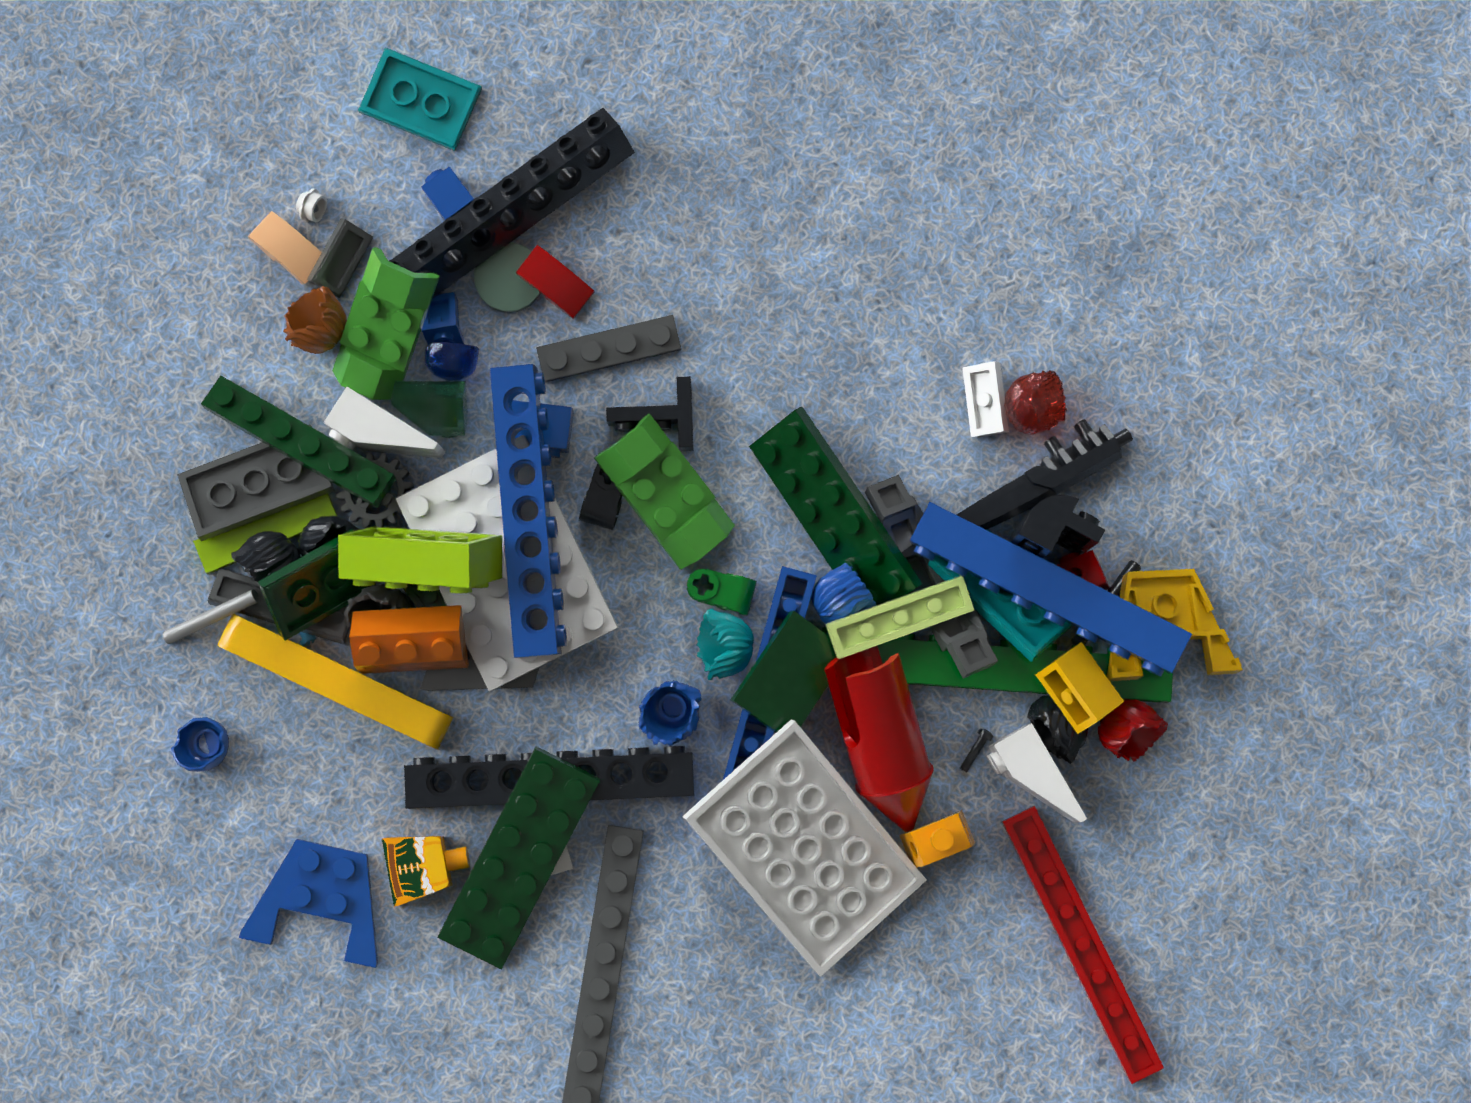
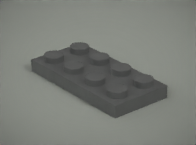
[177,424,335,541]

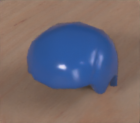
[171,717,229,772]

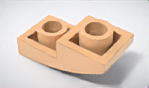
[248,211,322,285]

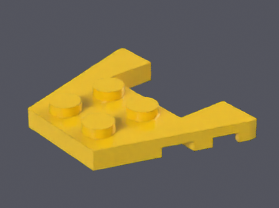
[1107,569,1243,681]

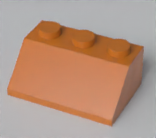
[349,605,469,674]

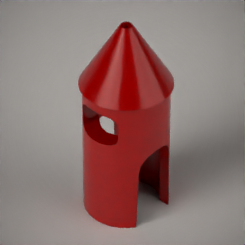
[825,646,934,832]

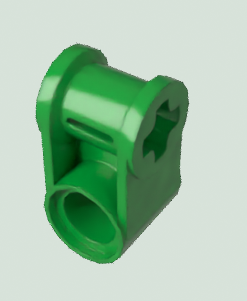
[687,569,757,616]

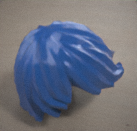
[811,563,877,624]
[638,680,702,746]

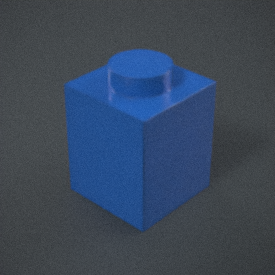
[421,166,474,221]

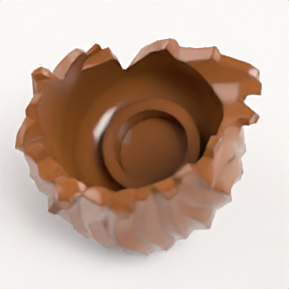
[283,286,347,354]

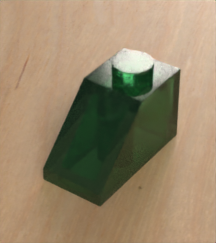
[391,381,468,438]

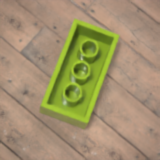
[338,527,502,594]

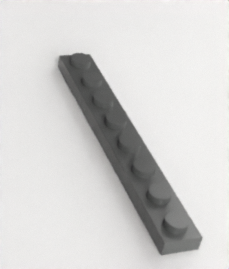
[562,825,644,1103]

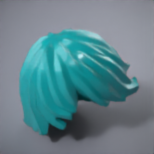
[696,608,754,680]

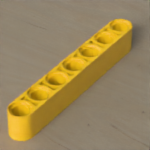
[217,614,454,750]

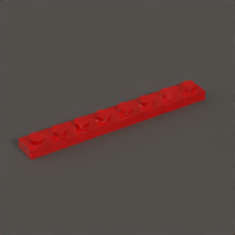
[1001,806,1164,1084]

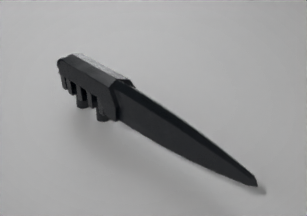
[902,419,1133,560]

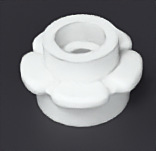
[296,188,327,222]

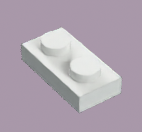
[963,361,1009,438]

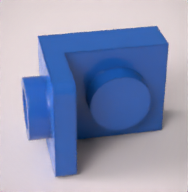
[422,292,464,351]

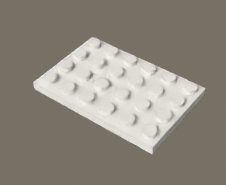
[396,435,619,691]
[682,719,927,977]

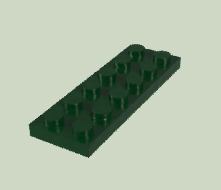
[749,407,923,605]
[437,746,600,970]

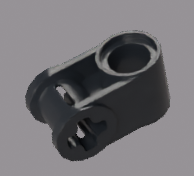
[579,464,623,530]

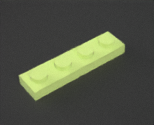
[825,576,974,659]

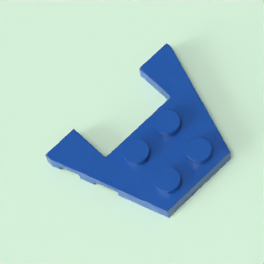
[239,839,378,968]

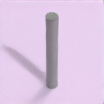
[163,589,260,644]

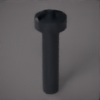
[960,728,993,773]

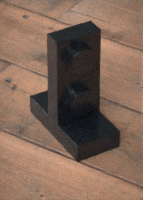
[606,376,694,451]

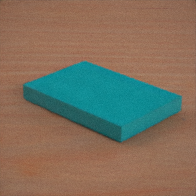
[358,47,482,151]

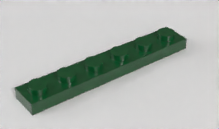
[201,375,396,508]

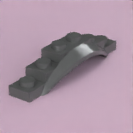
[865,475,998,679]

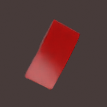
[516,245,595,319]

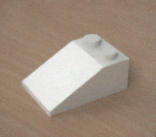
[324,387,445,458]
[986,723,1087,823]

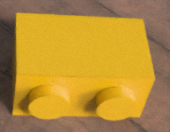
[1035,642,1124,734]

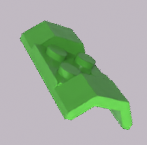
[332,247,440,400]
[594,414,735,570]

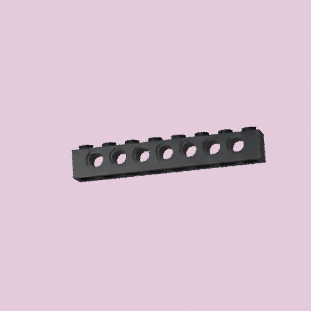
[389,108,635,299]
[404,746,695,809]

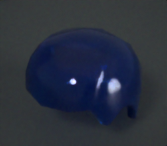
[424,342,479,381]

